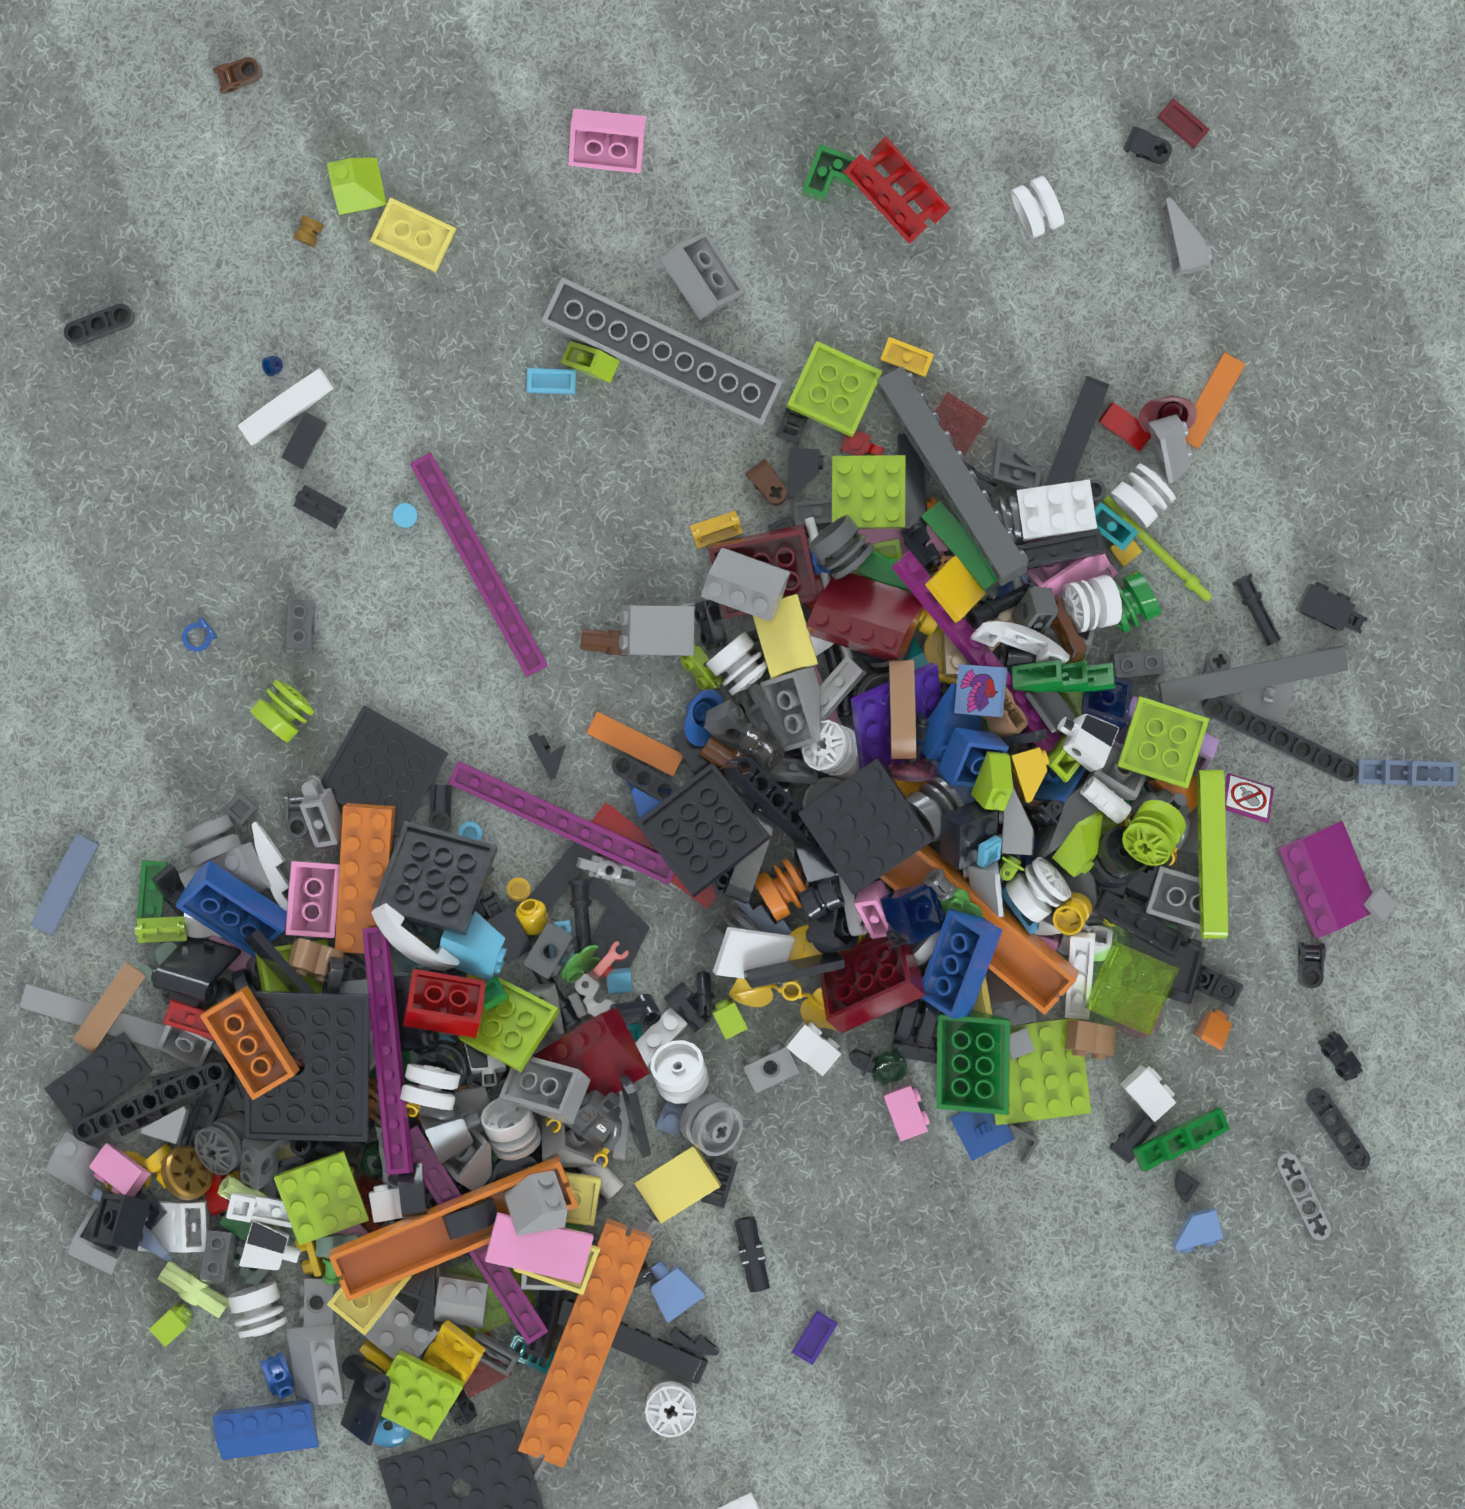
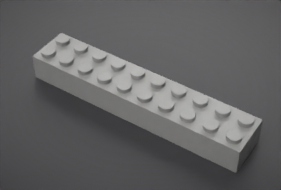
[541,277,783,428]

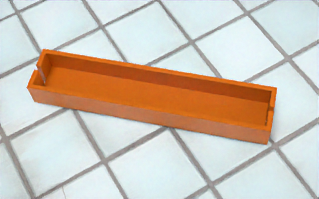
[880,845,1079,1015]
[329,1155,578,1302]
[518,1218,653,1468]

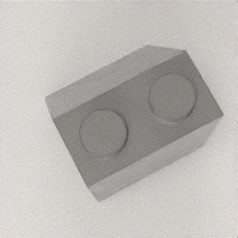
[619,605,694,656]

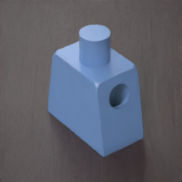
[649,1260,705,1323]

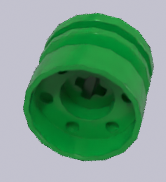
[1115,570,1161,634]

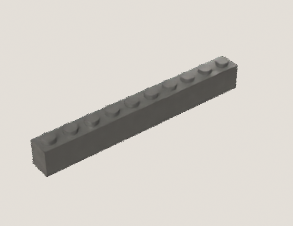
[877,366,1029,586]

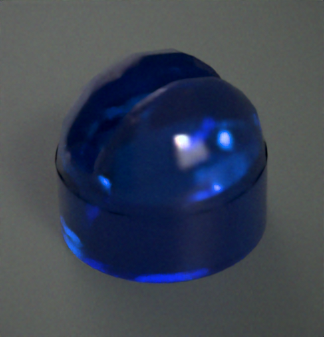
[262,356,283,377]

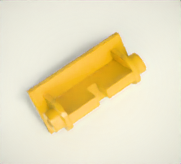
[690,510,743,549]

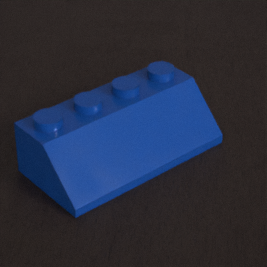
[175,860,287,957]
[921,909,1002,1019]
[213,1399,319,1460]

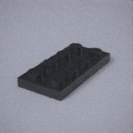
[44,1032,153,1127]

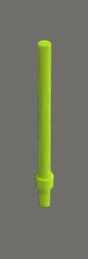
[1101,495,1213,602]

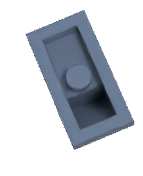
[656,1100,689,1136]

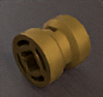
[292,215,324,248]

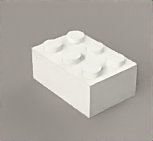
[1017,479,1097,542]

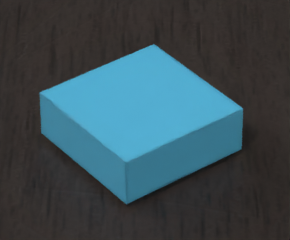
[977,835,1002,868]
[607,967,632,994]

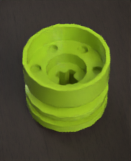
[249,679,316,743]
[1122,800,1186,866]

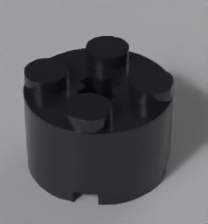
[806,906,859,954]

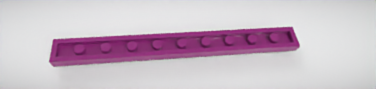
[410,452,548,677]
[892,551,1061,754]
[448,761,674,885]
[362,927,413,1175]
[409,1125,548,1345]

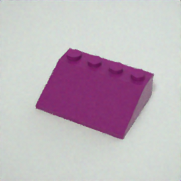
[1275,821,1372,939]

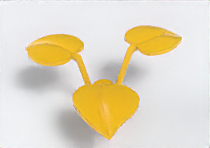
[729,925,837,1030]

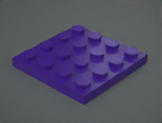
[851,662,941,773]

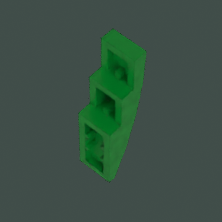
[921,501,997,591]
[858,550,935,593]
[1012,660,1115,692]
[1132,1107,1230,1172]

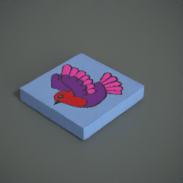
[954,664,1007,717]

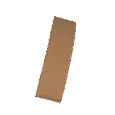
[889,660,916,759]
[73,962,147,1053]

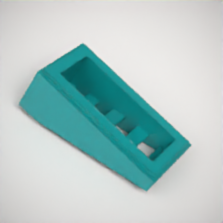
[508,1331,555,1374]

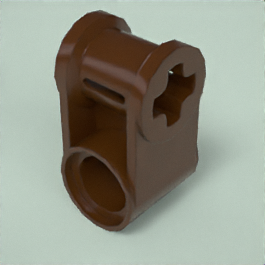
[213,57,263,94]
[745,459,787,506]

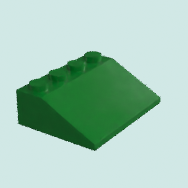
[936,1010,1010,1115]

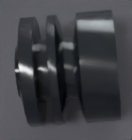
[412,1040,469,1095]

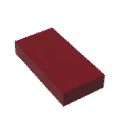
[1157,98,1210,149]

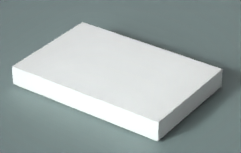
[713,927,795,983]

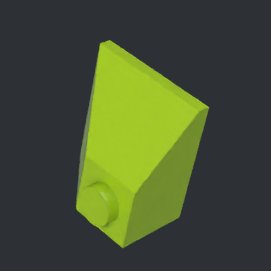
[327,158,387,215]
[1052,811,1103,877]

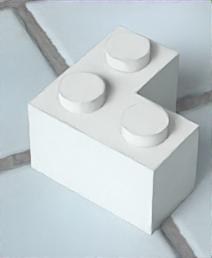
[785,1021,841,1076]
[1120,1065,1176,1122]

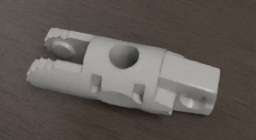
[576,855,639,887]

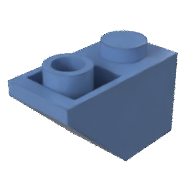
[1172,1207,1223,1253]

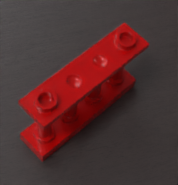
[844,137,951,244]

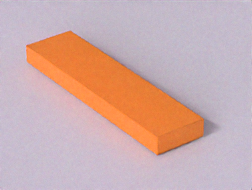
[1185,352,1245,449]
[587,712,683,776]

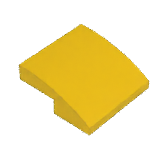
[422,1320,486,1385]

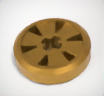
[161,1145,213,1200]

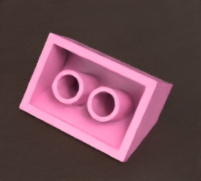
[568,109,646,173]
[1026,554,1111,599]
[285,861,340,938]

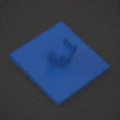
[1033,764,1086,803]
[950,1111,1015,1161]

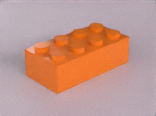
[200,986,300,1100]

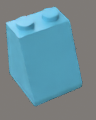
[439,911,507,981]

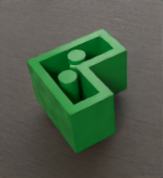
[802,144,856,203]

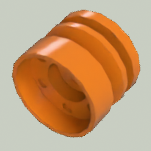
[755,858,806,922]

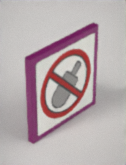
[1225,773,1274,823]

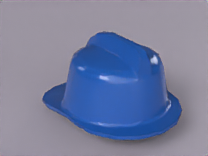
[684,689,725,747]

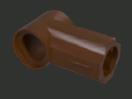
[580,629,627,657]
[700,736,749,780]

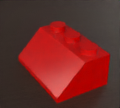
[403,969,486,1038]

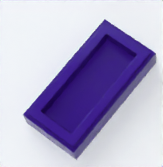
[792,1310,838,1365]

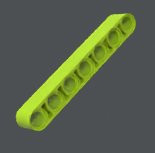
[1197,770,1228,939]

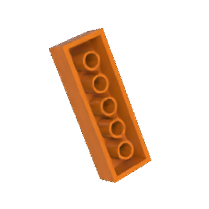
[335,803,396,954]

